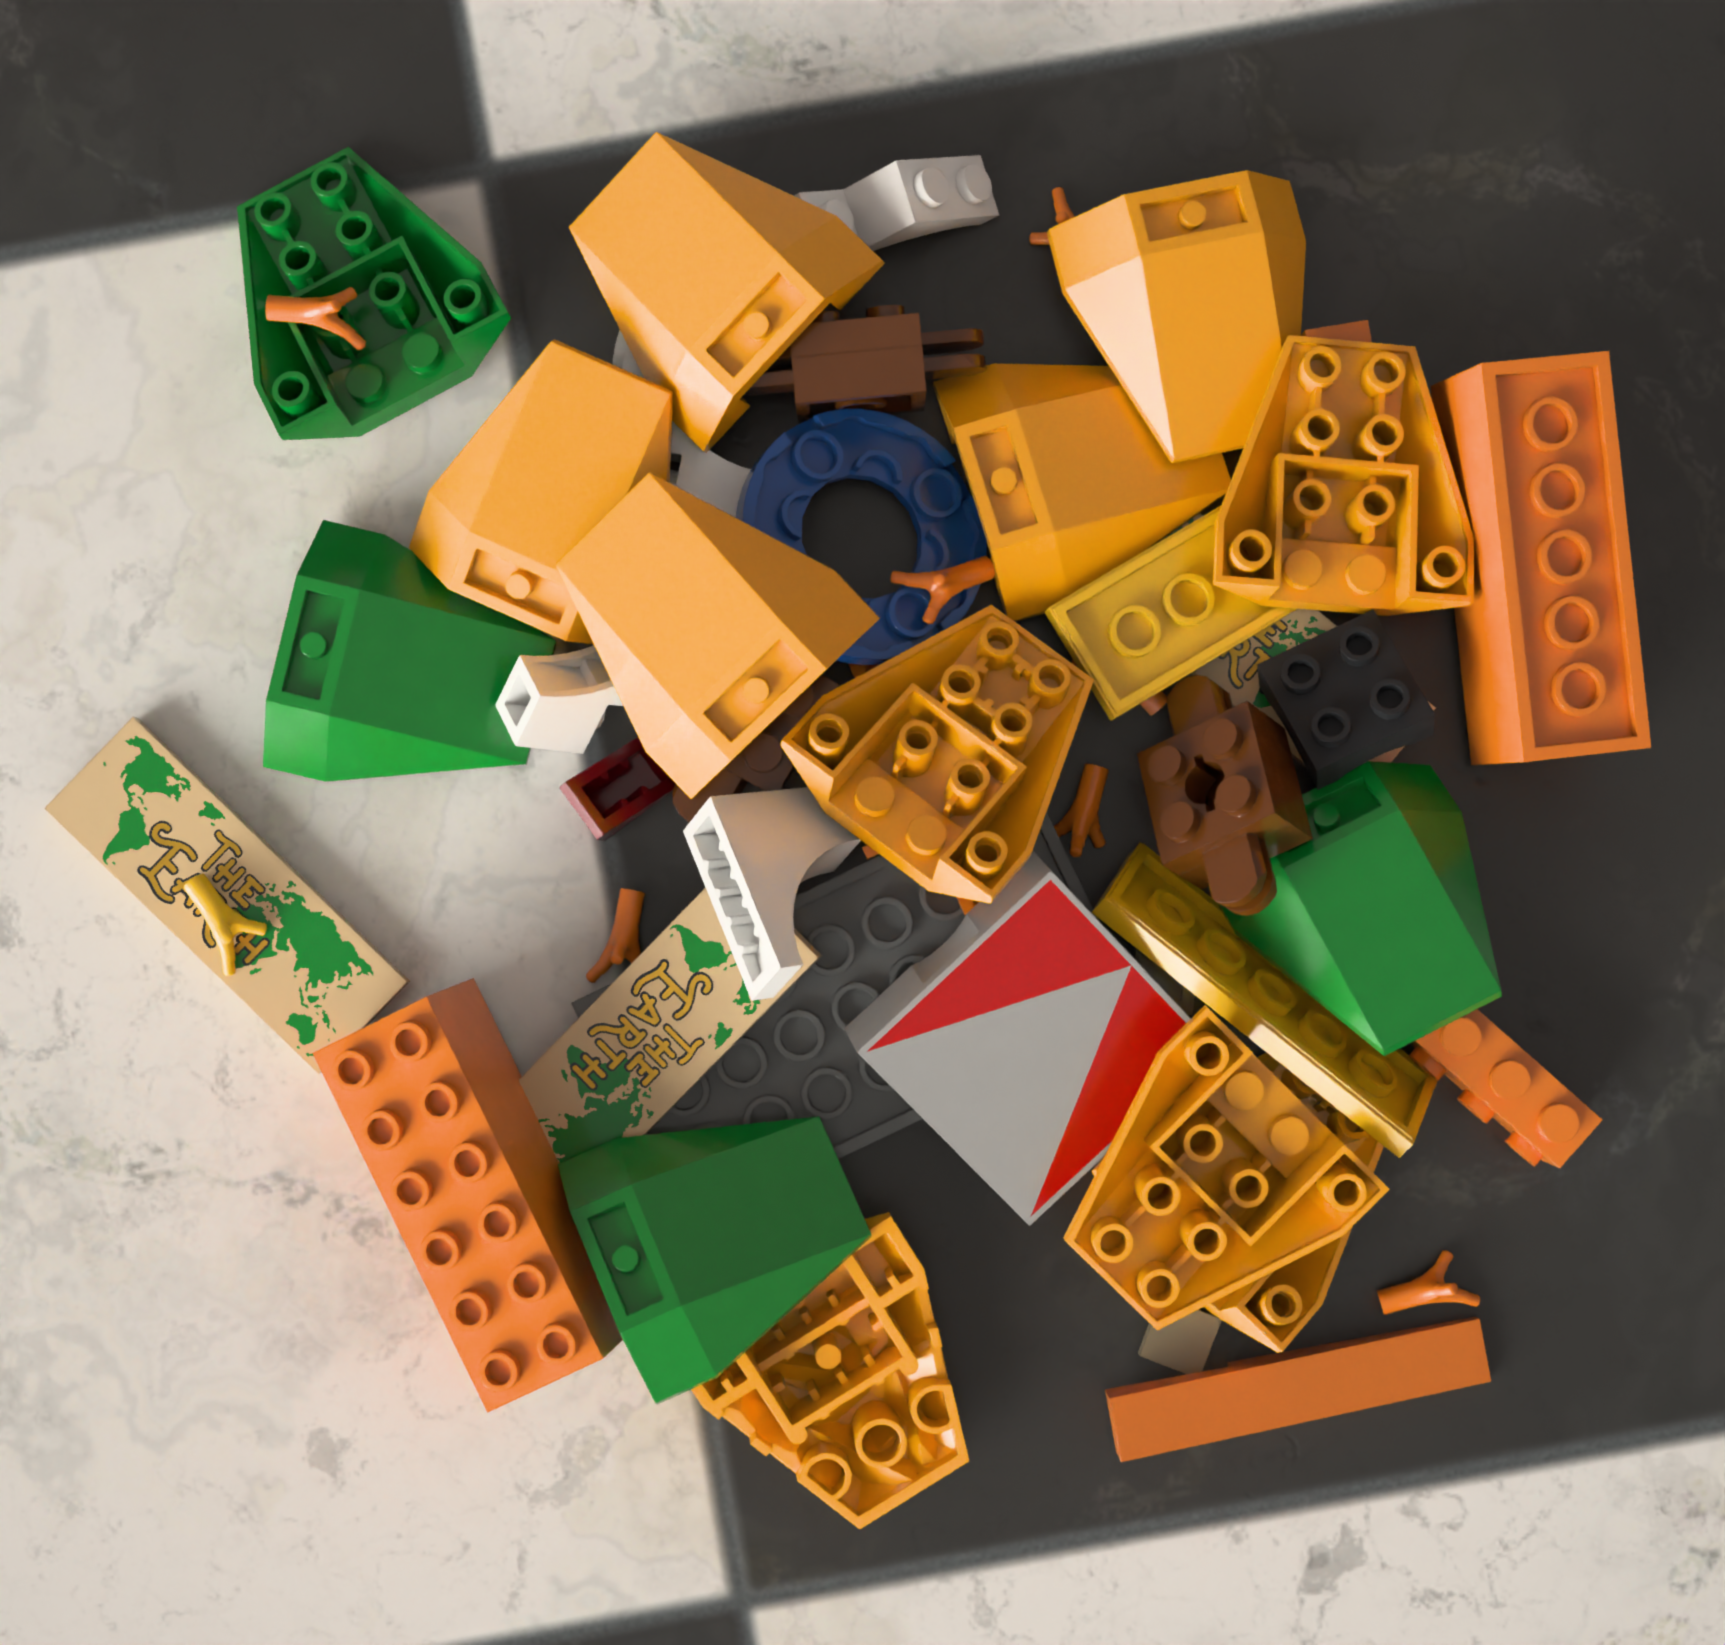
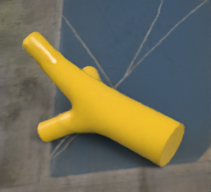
[183,873,267,976]

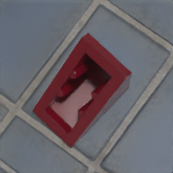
[559,737,675,841]

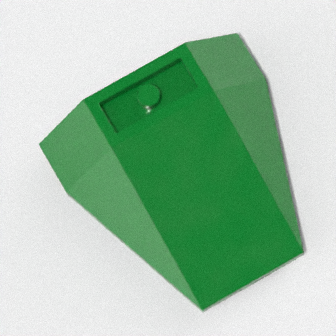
[237,147,511,440]
[263,520,557,782]
[1207,761,1502,1056]
[558,1116,872,1405]

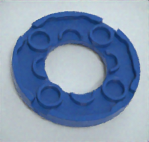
[736,409,987,665]

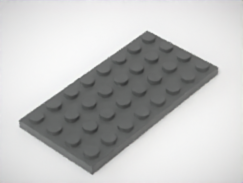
[571,812,1098,1159]

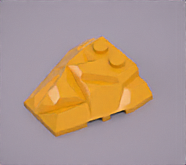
[691,1212,969,1529]

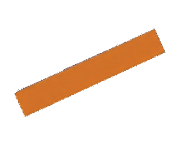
[1105,1316,1491,1462]

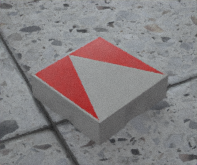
[844,851,1191,1226]

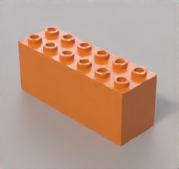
[1430,351,1651,765]
[313,978,623,1413]

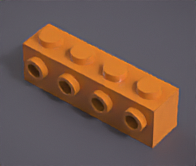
[1409,1009,1602,1168]

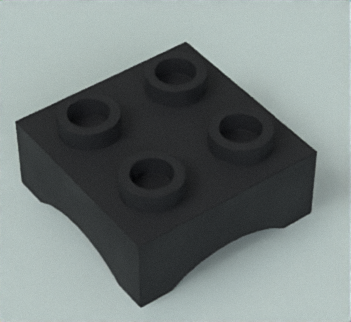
[1257,609,1435,790]

